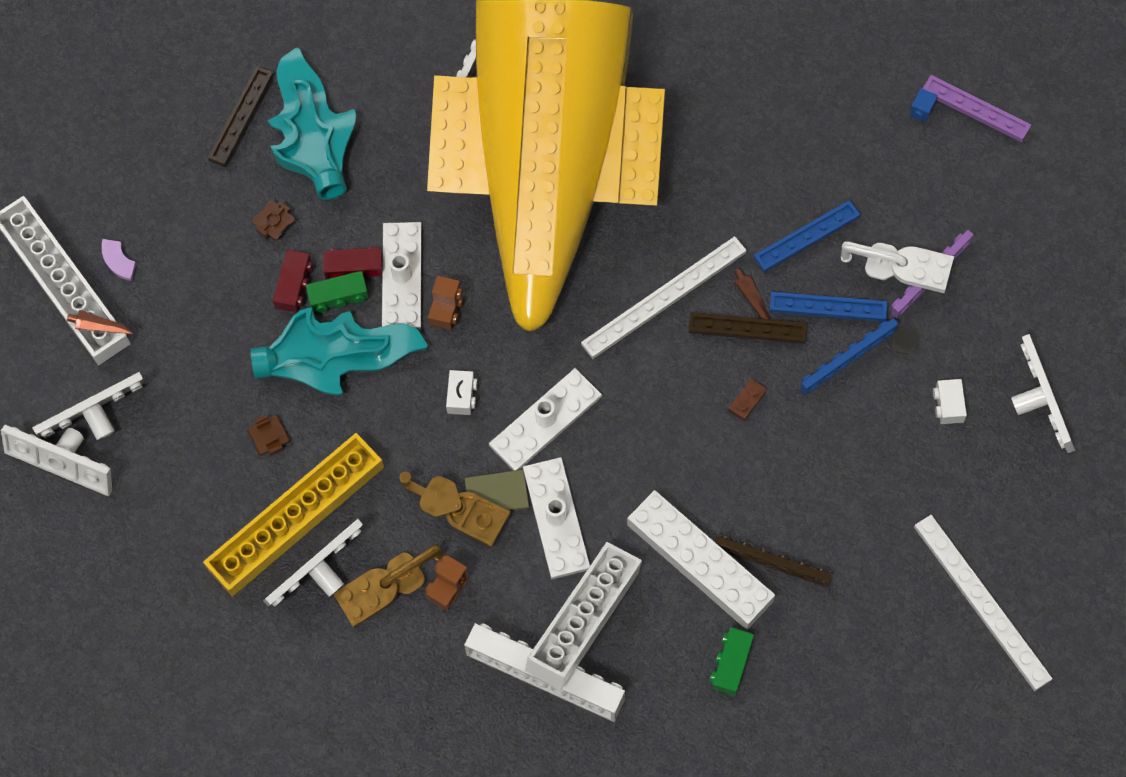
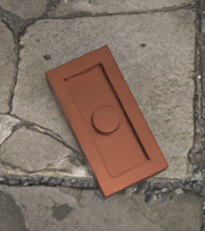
[728,379,767,421]

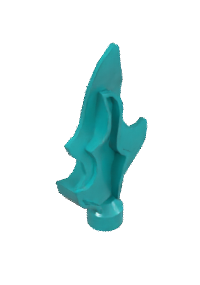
[268,48,356,200]
[251,307,428,395]

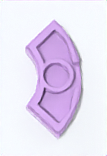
[102,239,136,281]

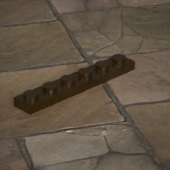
[208,66,274,167]
[689,312,807,344]
[715,536,832,588]

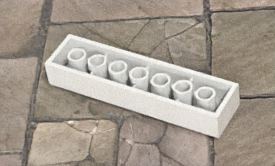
[627,490,775,630]
[525,542,642,691]
[464,623,625,722]

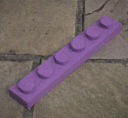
[923,75,1031,143]
[891,230,974,320]

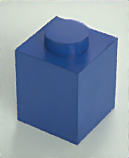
[909,88,938,122]

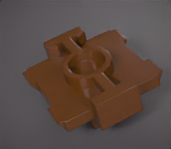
[251,200,295,240]
[247,415,291,456]

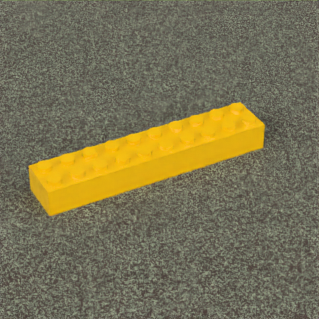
[203,433,384,597]

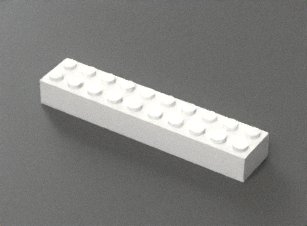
[0,196,130,366]

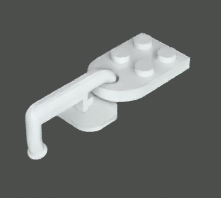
[841,242,954,293]

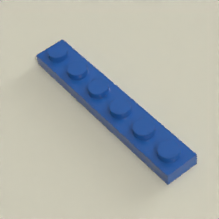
[754,200,860,273]
[769,292,887,322]
[800,318,898,395]

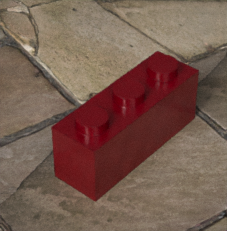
[323,247,383,280]
[273,250,313,313]

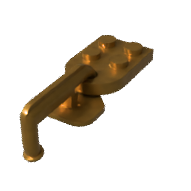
[399,471,511,548]
[333,545,445,628]

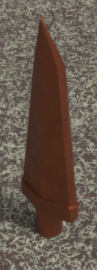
[734,269,770,320]
[67,310,133,334]

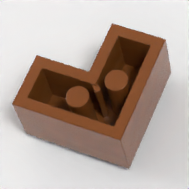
[428,276,464,330]
[425,555,469,612]

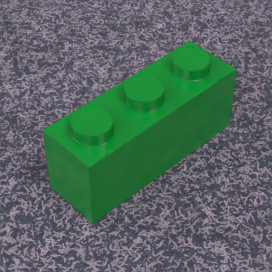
[306,271,369,313]
[710,627,754,696]

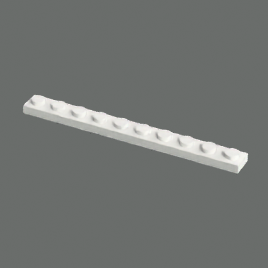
[581,236,746,359]
[914,515,1052,691]

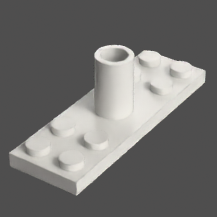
[382,222,422,330]
[1011,334,1075,453]
[489,368,602,471]
[32,372,145,441]
[1,425,113,497]
[523,458,590,580]
[263,519,363,607]

